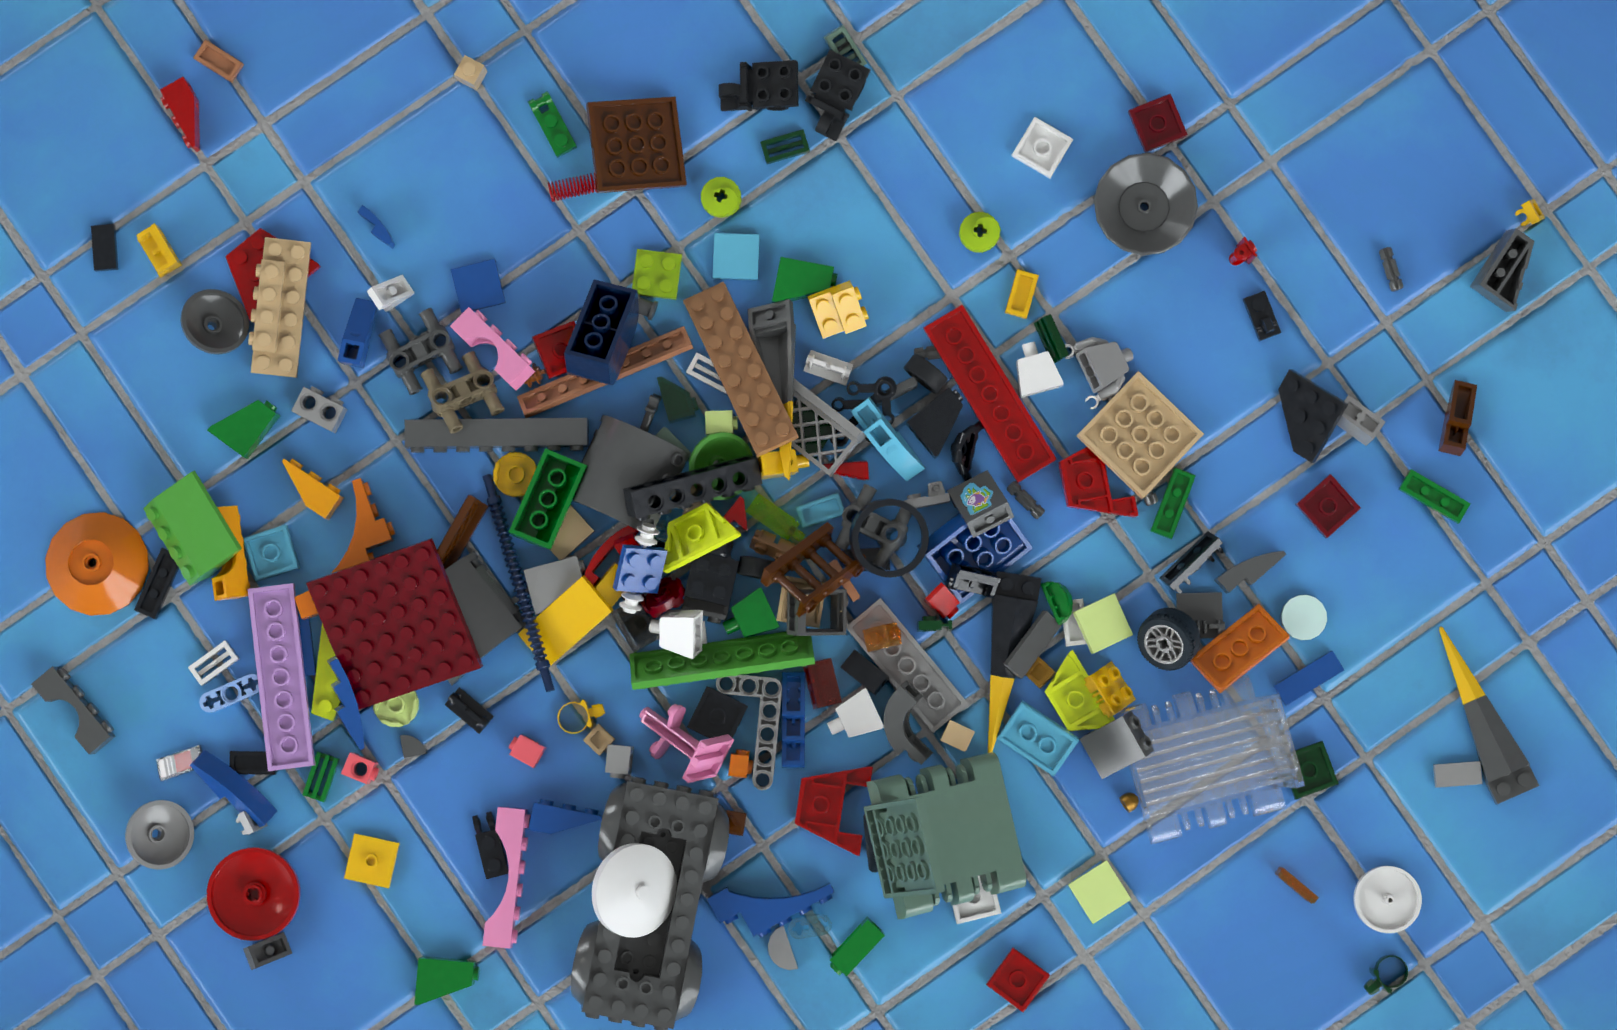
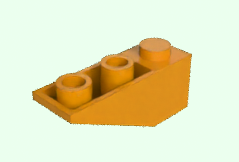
[282,458,344,520]

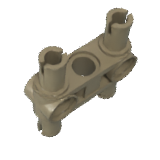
[421,351,505,434]

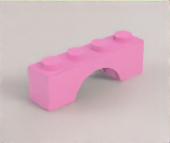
[450,307,535,391]

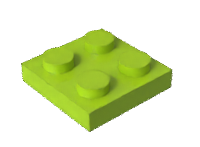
[632,249,682,300]

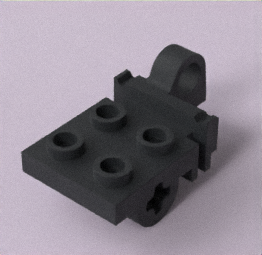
[805,50,871,141]
[719,60,799,111]

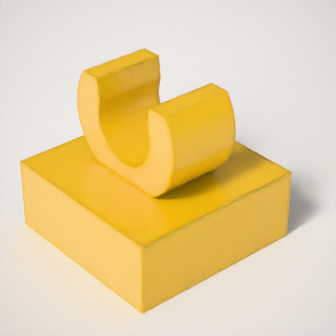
[1515,199,1545,226]

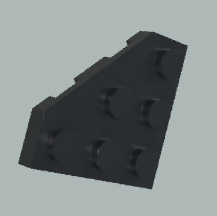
[1278,369,1348,463]

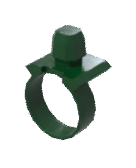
[1363,955,1408,995]

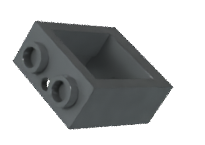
[787,588,848,636]

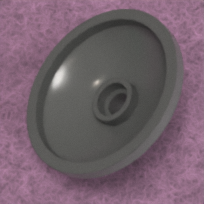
[180,289,249,354]

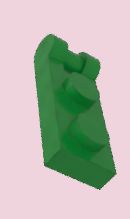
[527,91,577,158]

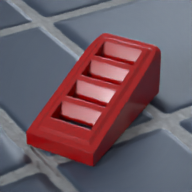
[823,461,869,481]

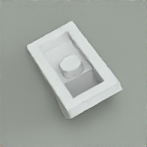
[367,275,414,312]

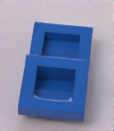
[357,205,395,249]

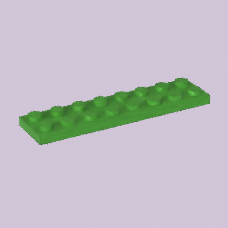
[629,628,815,690]

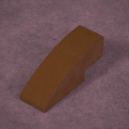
[1438,380,1477,456]

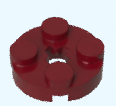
[640,577,685,618]

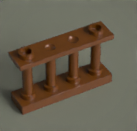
[760,522,866,617]

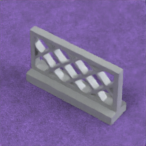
[792,379,867,477]

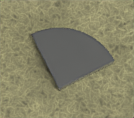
[400,735,427,758]

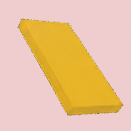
[518,575,614,667]

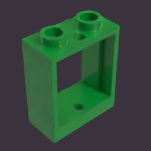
[830,916,885,976]

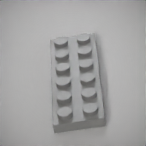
[846,598,968,733]

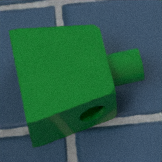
[722,588,780,638]

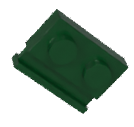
[917,616,952,632]

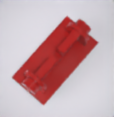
[1229,237,1257,266]

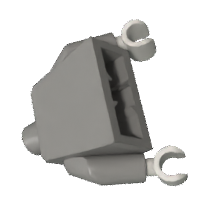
[1065,337,1133,409]

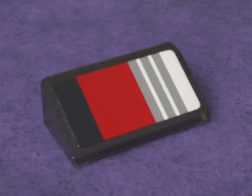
[156,745,202,781]

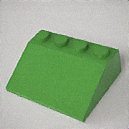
[143,470,242,586]

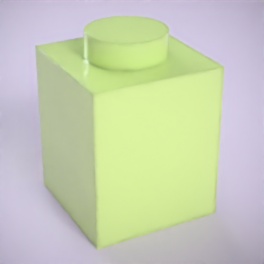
[705,410,738,436]

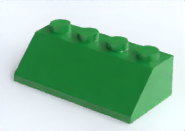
[509,448,587,550]

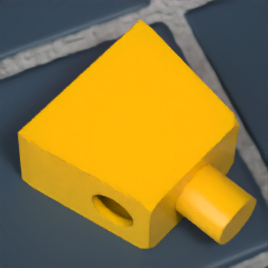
[756,449,809,480]

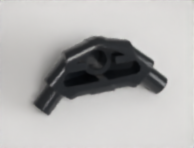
[950,421,983,482]

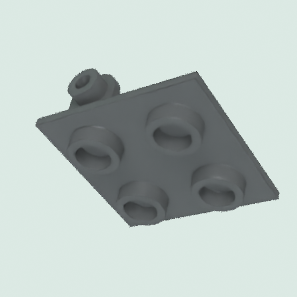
[1176,592,1225,638]

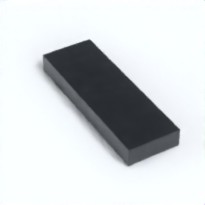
[134,548,179,619]

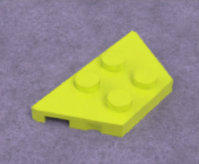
[663,503,741,574]
[1044,650,1115,731]

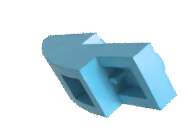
[850,397,925,481]

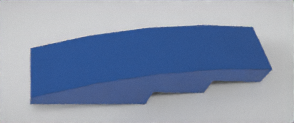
[327,656,365,750]
[782,672,805,768]
[190,750,277,827]

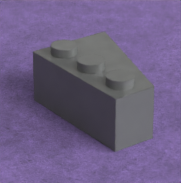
[1470,228,1534,312]

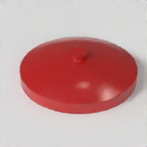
[207,847,300,941]

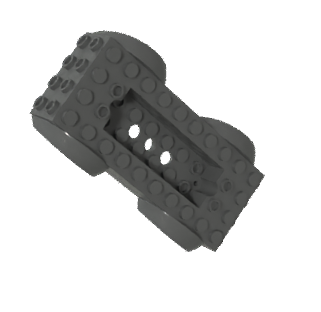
[571,776,729,1030]

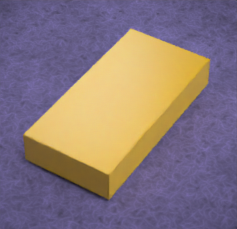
[1005,269,1039,319]

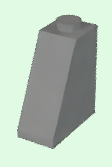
[523,556,586,615]

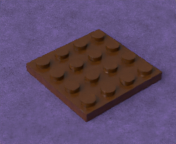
[586,97,687,193]

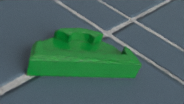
[1041,581,1073,625]

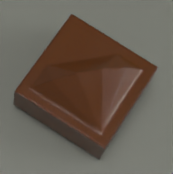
[726,810,747,836]

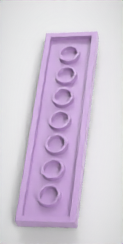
[248,583,315,771]

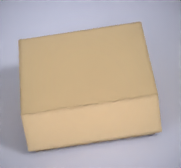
[583,724,615,756]

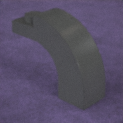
[884,680,933,765]

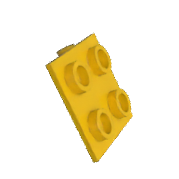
[1084,661,1136,718]

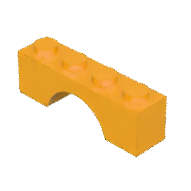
[211,506,250,601]

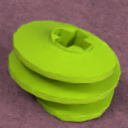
[701,177,742,218]
[959,212,1001,253]

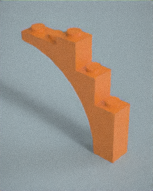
[294,478,395,620]

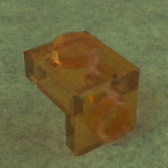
[863,622,902,652]

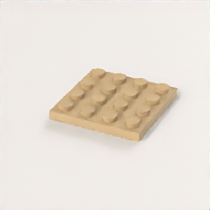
[1076,371,1204,499]

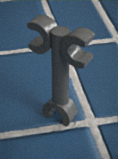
[640,393,662,432]

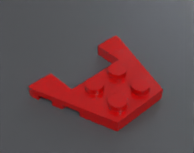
[225,228,321,321]
[1058,447,1139,517]
[795,766,873,856]

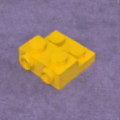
[807,280,869,339]

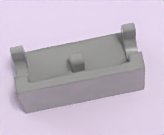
[1337,395,1385,446]

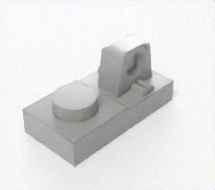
[904,481,950,509]

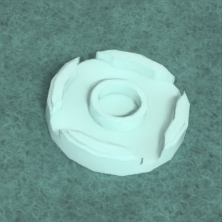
[1281,595,1327,640]

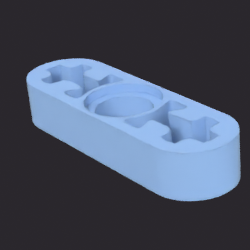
[199,674,259,713]

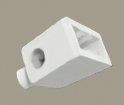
[1016,342,1064,398]
[649,609,703,659]
[827,688,884,738]

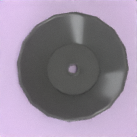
[1094,153,1198,256]

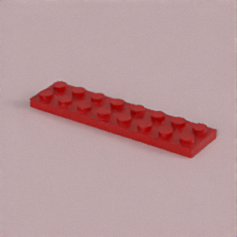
[923,305,1057,483]

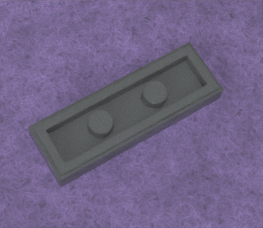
[1004,610,1062,679]

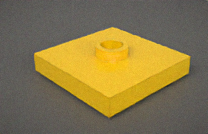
[344,833,400,888]

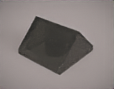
[611,602,660,653]

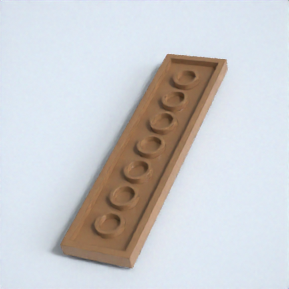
[683,281,799,457]

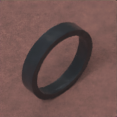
[849,498,929,578]

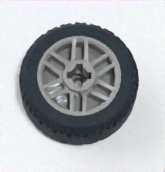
[1137,607,1201,671]

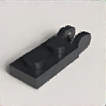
[472,812,509,879]

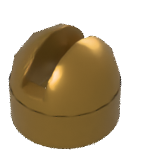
[1119,793,1139,813]

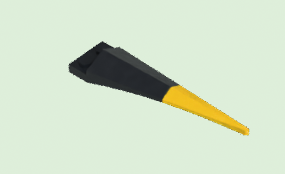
[988,570,1042,753]

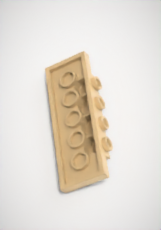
[248,237,312,378]

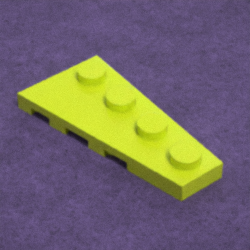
[311,624,341,721]

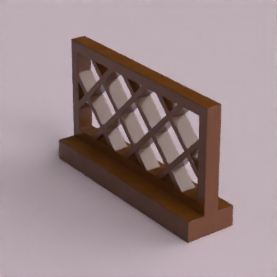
[437,495,489,569]

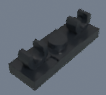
[1159,531,1223,594]

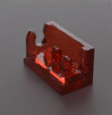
[803,658,842,709]

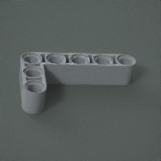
[716,675,782,790]

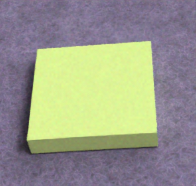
[1073,593,1133,654]
[1067,860,1132,924]

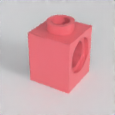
[509,734,547,768]
[341,752,379,784]

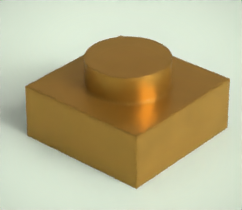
[1025,657,1056,689]

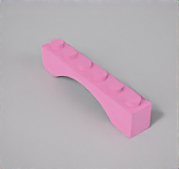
[482,807,531,949]

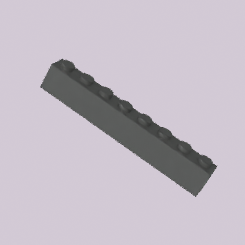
[405,418,589,453]

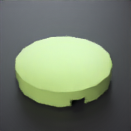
[373,691,419,727]

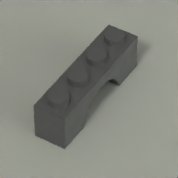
[31,666,116,754]

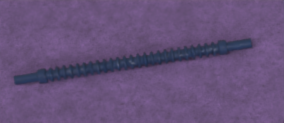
[483,474,555,692]

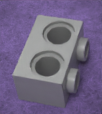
[291,386,348,433]
[605,744,634,779]

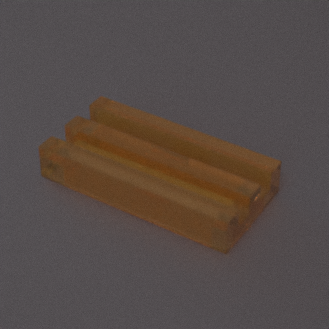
[1275,867,1319,904]

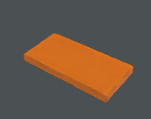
[1190,604,1290,694]

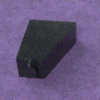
[906,388,963,459]

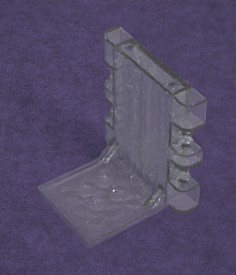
[1115,675,1305,844]

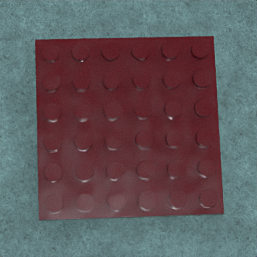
[306,538,483,710]

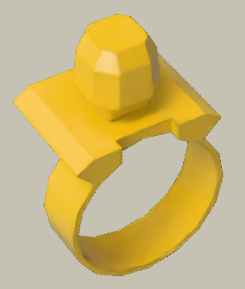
[557,699,605,734]

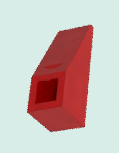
[160,77,200,152]

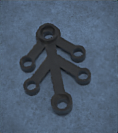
[830,376,897,447]

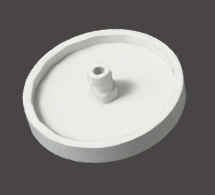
[1353,866,1422,933]

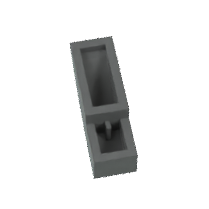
[1214,551,1286,594]

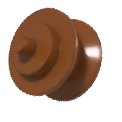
[524,363,546,388]

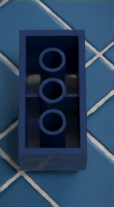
[564,279,639,385]

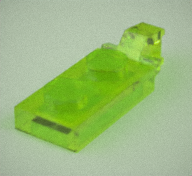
[746,493,806,542]

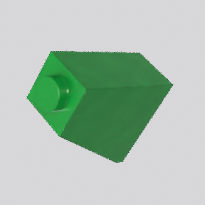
[772,257,838,303]
[207,400,280,459]
[414,956,480,1005]

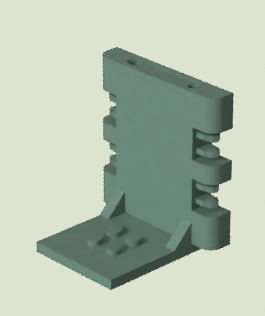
[863,752,1026,919]

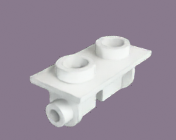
[803,350,853,386]

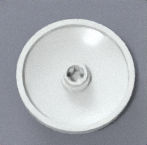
[592,843,677,937]

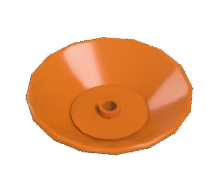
[45,512,149,616]

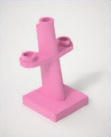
[639,704,735,783]

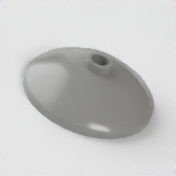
[125,800,194,870]

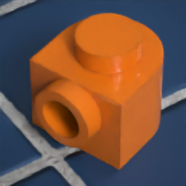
[728,749,753,778]

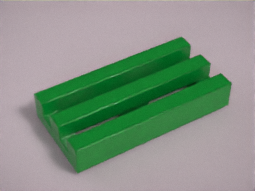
[302,751,340,802]

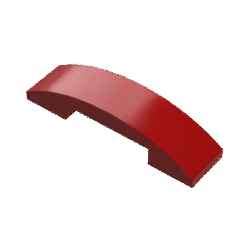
[585,526,639,586]

